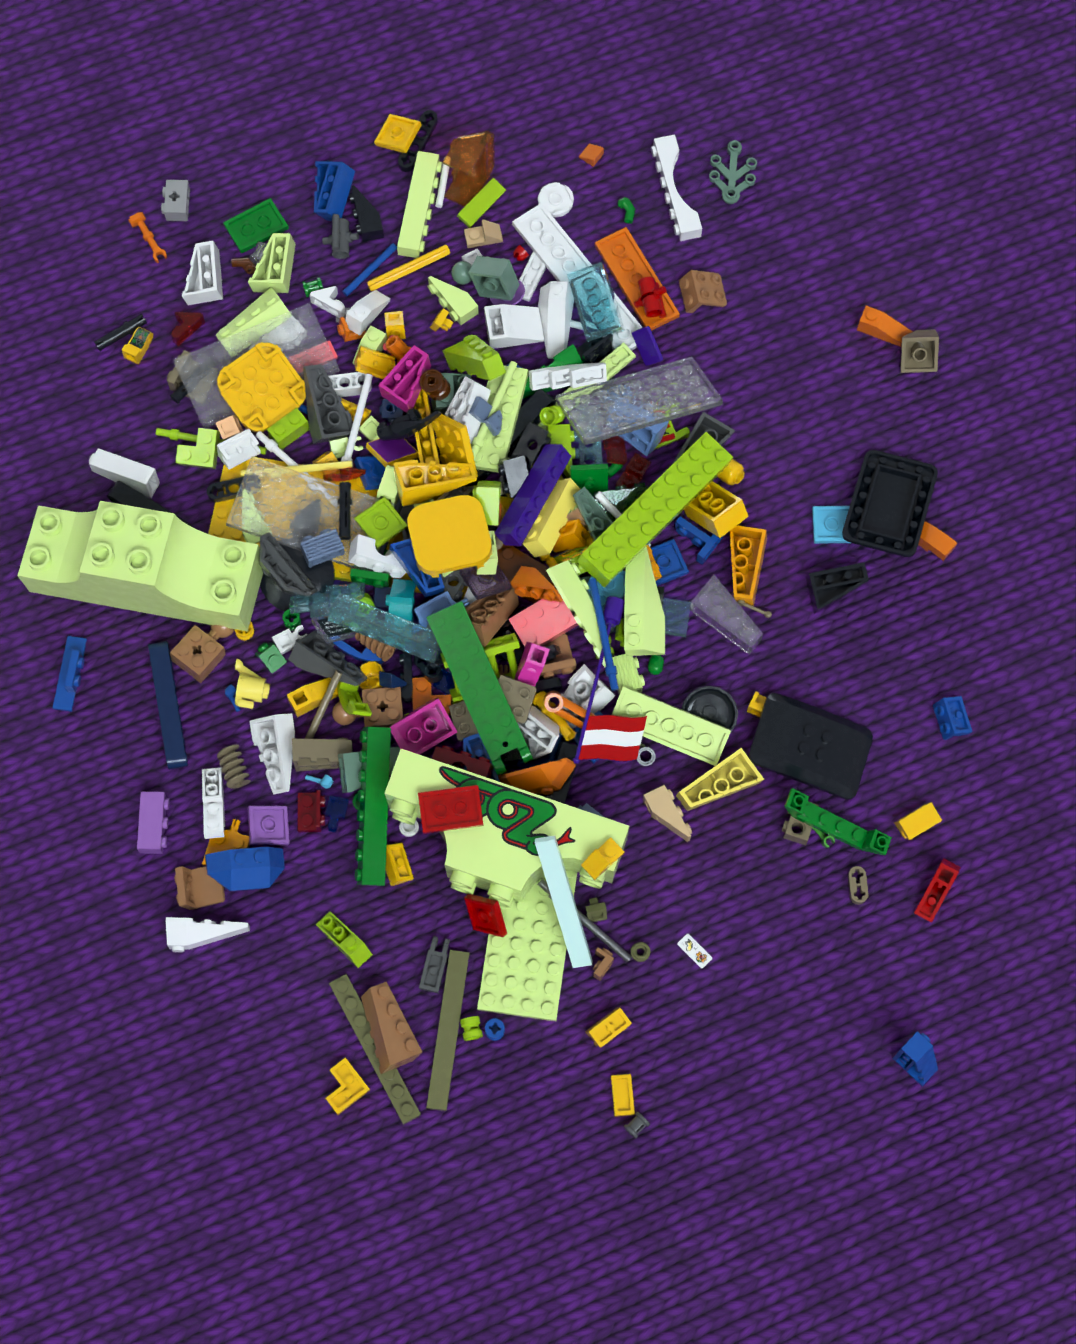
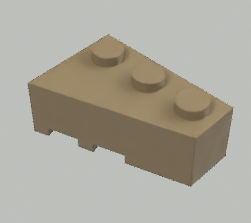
[292,738,353,772]

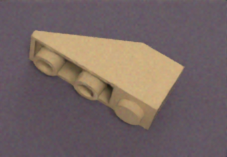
[643,785,692,842]

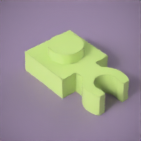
[329,436,364,458]

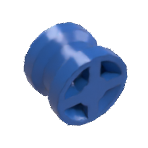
[485,1018,505,1041]

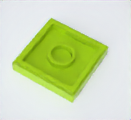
[354,496,408,549]

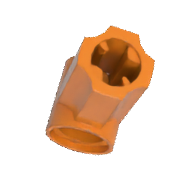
[385,335,412,364]

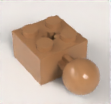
[170,625,234,683]
[332,687,403,728]

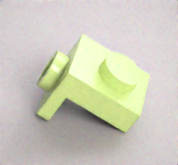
[359,415,380,441]

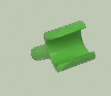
[812,827,835,848]

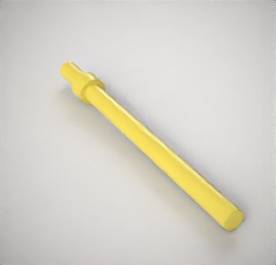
[241,461,353,478]

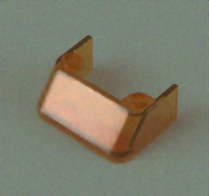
[443,131,495,207]

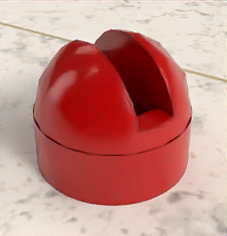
[513,245,529,261]

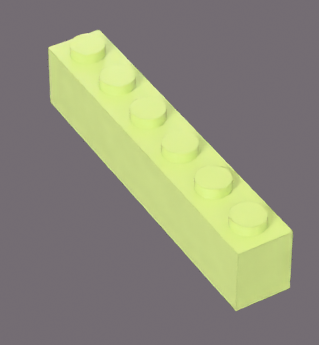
[397,151,442,258]

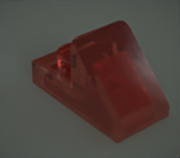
[171,312,205,346]

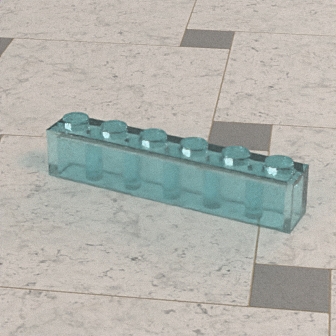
[328,593,441,663]

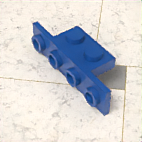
[53,636,87,712]

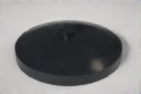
[260,537,335,614]

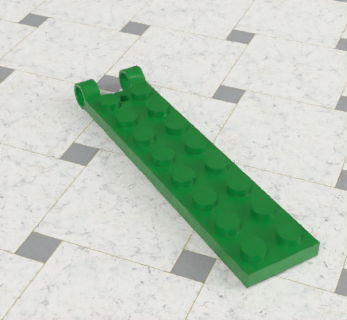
[426,601,534,776]

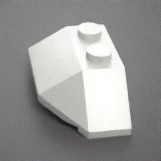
[517,706,560,759]

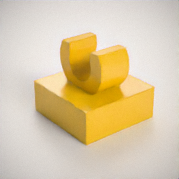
[429,308,453,332]

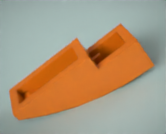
[918,521,957,561]

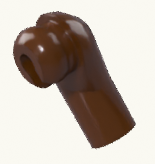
[231,257,256,275]

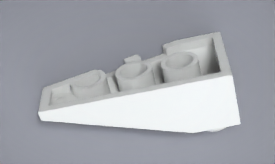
[559,664,615,736]
[250,713,295,794]
[166,917,250,952]

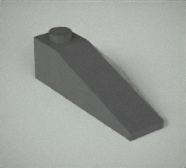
[303,364,353,444]

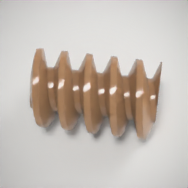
[355,622,397,662]

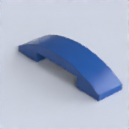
[318,616,384,665]

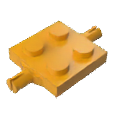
[202,819,250,866]

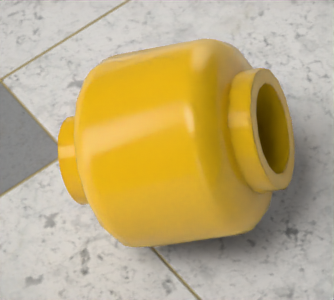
[717,459,745,486]

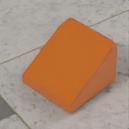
[579,143,604,167]

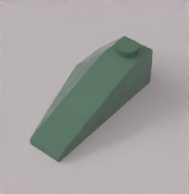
[573,486,613,542]

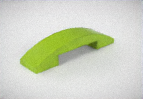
[337,681,372,717]

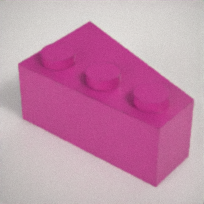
[378,345,431,413]

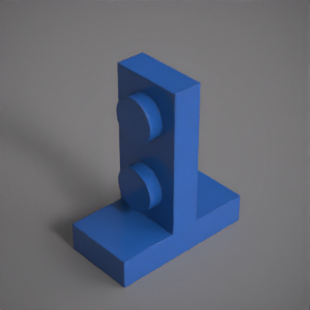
[674,516,724,565]

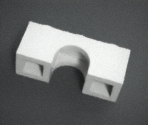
[348,534,406,579]

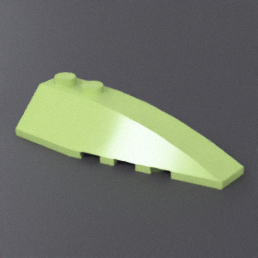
[624,546,665,656]
[546,560,606,668]

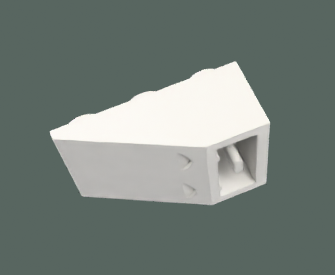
[484,304,544,349]

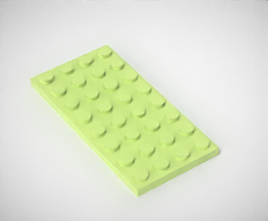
[477,870,577,1021]

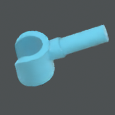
[305,774,334,789]

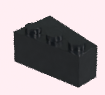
[806,562,869,614]

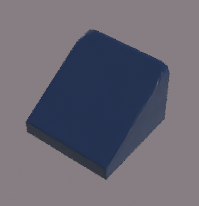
[379,671,407,688]

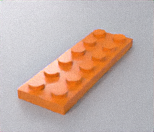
[594,227,680,331]

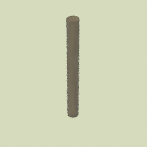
[305,670,343,739]

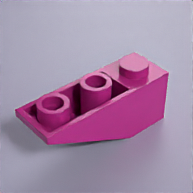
[514,642,550,686]

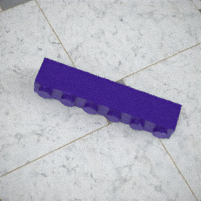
[495,444,572,546]

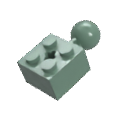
[451,256,520,301]

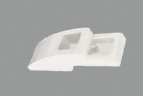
[202,767,225,839]

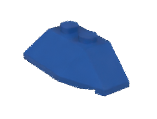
[205,847,285,891]

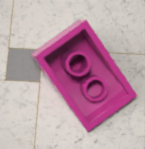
[389,698,457,755]

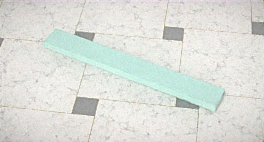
[535,835,593,968]

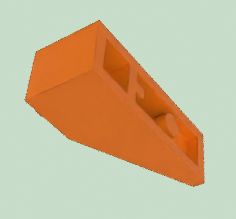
[857,305,913,347]

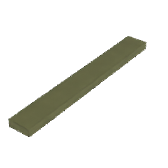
[426,950,470,1111]

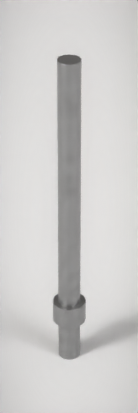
[537,879,632,962]

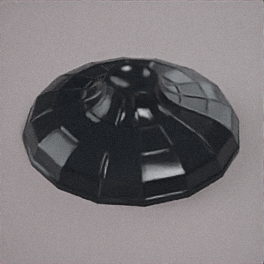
[682,686,738,734]

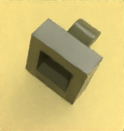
[585,897,607,922]

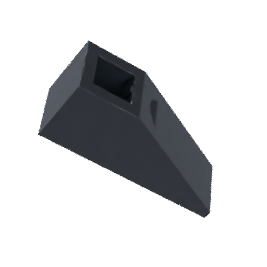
[349,185,384,242]

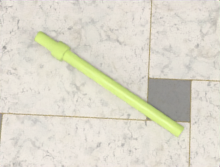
[471,361,517,460]

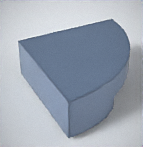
[484,410,503,436]

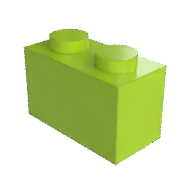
[267,408,310,450]

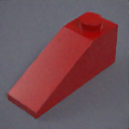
[914,858,961,923]

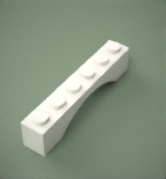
[651,134,702,241]

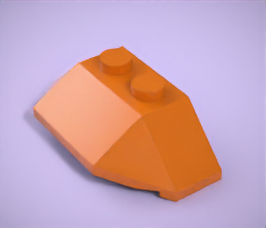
[498,758,576,795]

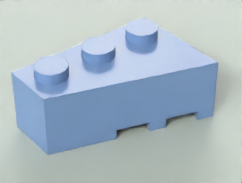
[603,400,669,456]

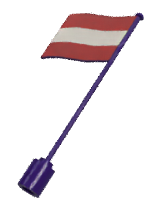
[572,596,647,764]

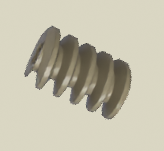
[217,744,250,789]

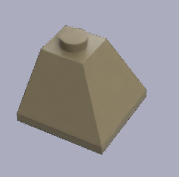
[900,329,939,373]

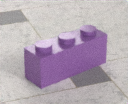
[137,792,170,854]

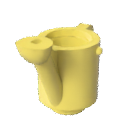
[235,658,270,709]

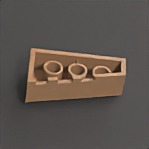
[465,582,519,646]
[361,982,422,1074]

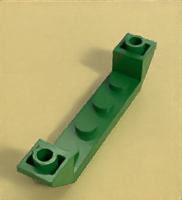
[784,788,892,855]

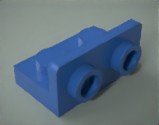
[933,696,973,740]

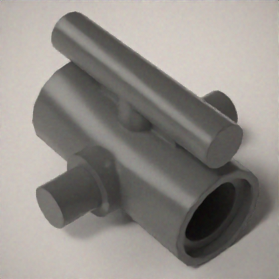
[322,214,359,259]

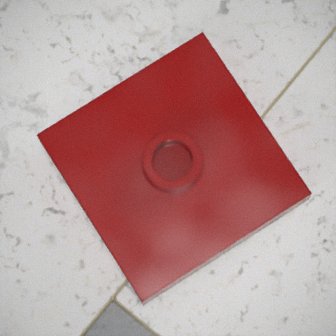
[464,894,507,937]

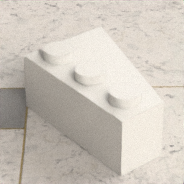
[444,376,491,443]

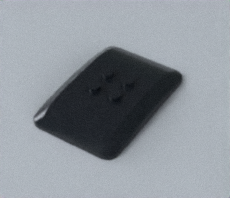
[842,450,938,557]
[749,693,873,800]

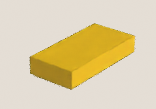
[611,1074,635,1117]

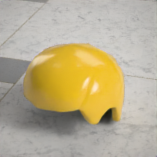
[359,661,385,690]

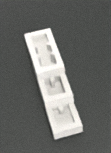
[529,363,607,390]

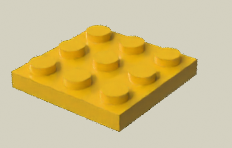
[432,414,478,477]

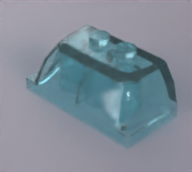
[567,262,625,342]

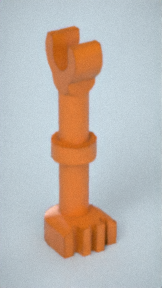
[128,212,167,263]

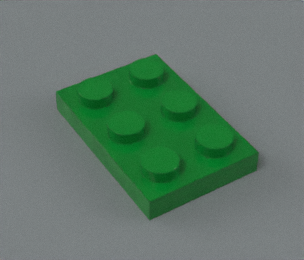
[223,198,289,254]

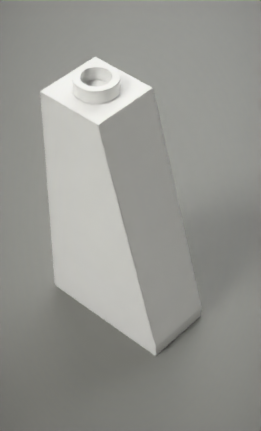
[89,448,160,498]

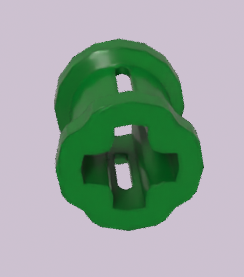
[302,277,323,298]
[283,609,301,631]

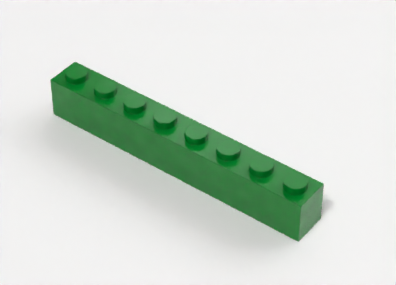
[355,727,391,886]

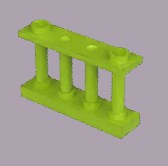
[440,633,520,702]

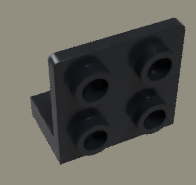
[577,333,613,364]

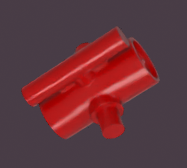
[634,277,667,318]

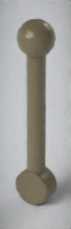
[737,600,772,618]

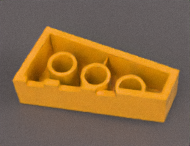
[730,525,767,606]

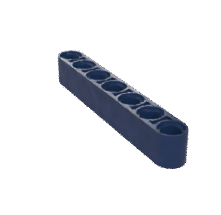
[148,641,188,770]

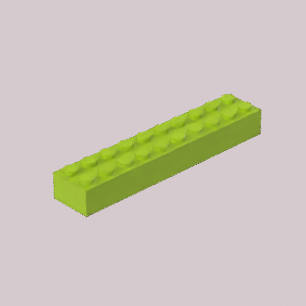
[577,432,733,588]

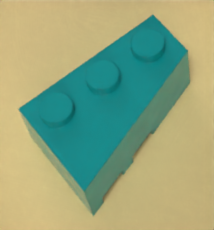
[385,579,416,648]

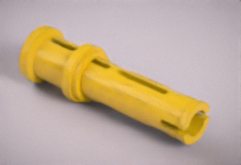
[533,691,576,741]

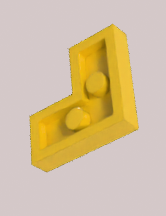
[325,1057,370,1115]

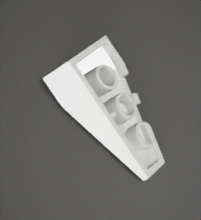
[538,281,576,359]

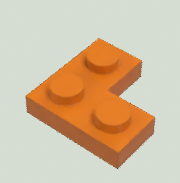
[412,677,451,715]

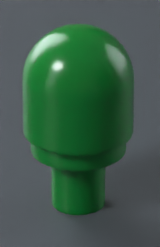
[648,655,664,675]

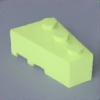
[248,233,296,293]

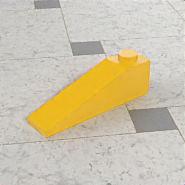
[393,460,477,506]

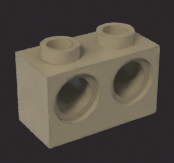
[782,801,819,846]

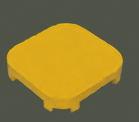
[217,342,306,432]
[407,495,492,578]

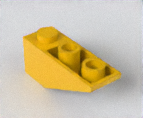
[287,678,339,718]

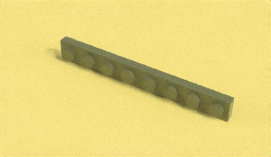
[329,974,421,1125]

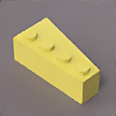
[522,478,580,557]

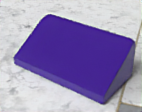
[632,326,663,366]

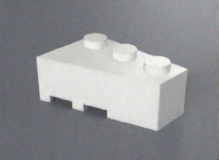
[182,241,223,305]

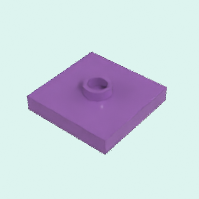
[248,806,290,845]

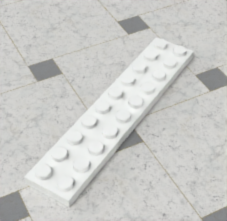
[512,203,642,351]

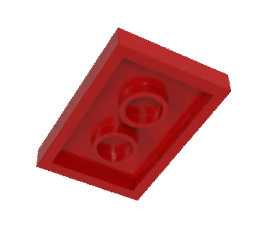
[418,785,484,834]

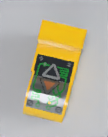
[122,327,153,364]

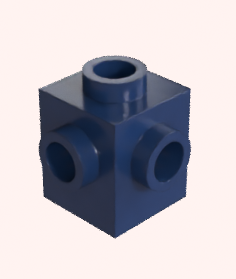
[380,399,407,424]

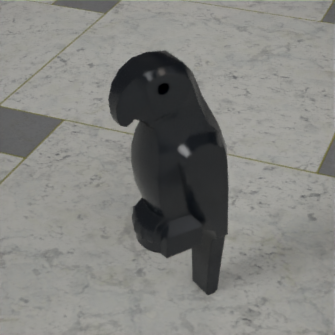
[377,408,441,441]

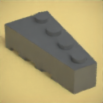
[673,412,736,463]

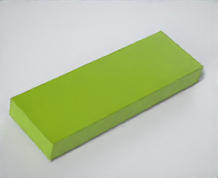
[457,178,506,228]

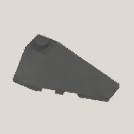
[288,630,367,686]

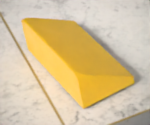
[386,843,414,886]

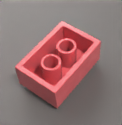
[509,590,579,647]

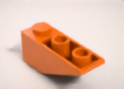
[510,566,563,602]

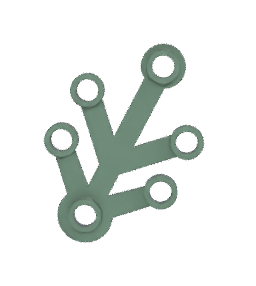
[709,140,757,204]

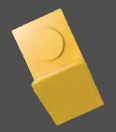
[581,838,625,880]

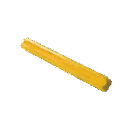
[367,245,450,291]

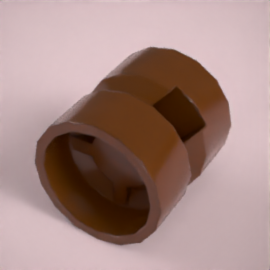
[420,369,451,401]

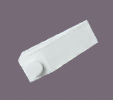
[346,290,391,336]

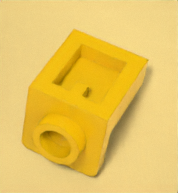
[384,311,406,340]
[312,451,339,477]

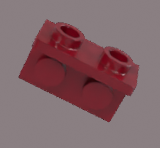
[297,790,325,832]

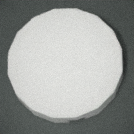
[538,182,574,217]

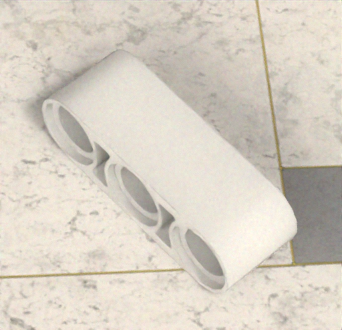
[328,372,372,397]

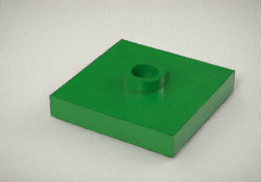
[570,464,608,496]

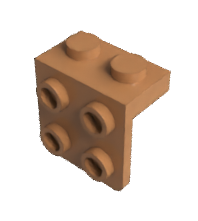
[679,270,727,313]
[539,634,577,679]
[174,866,225,910]

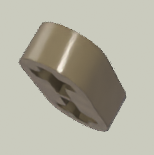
[848,866,868,905]

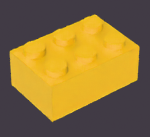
[684,481,749,538]

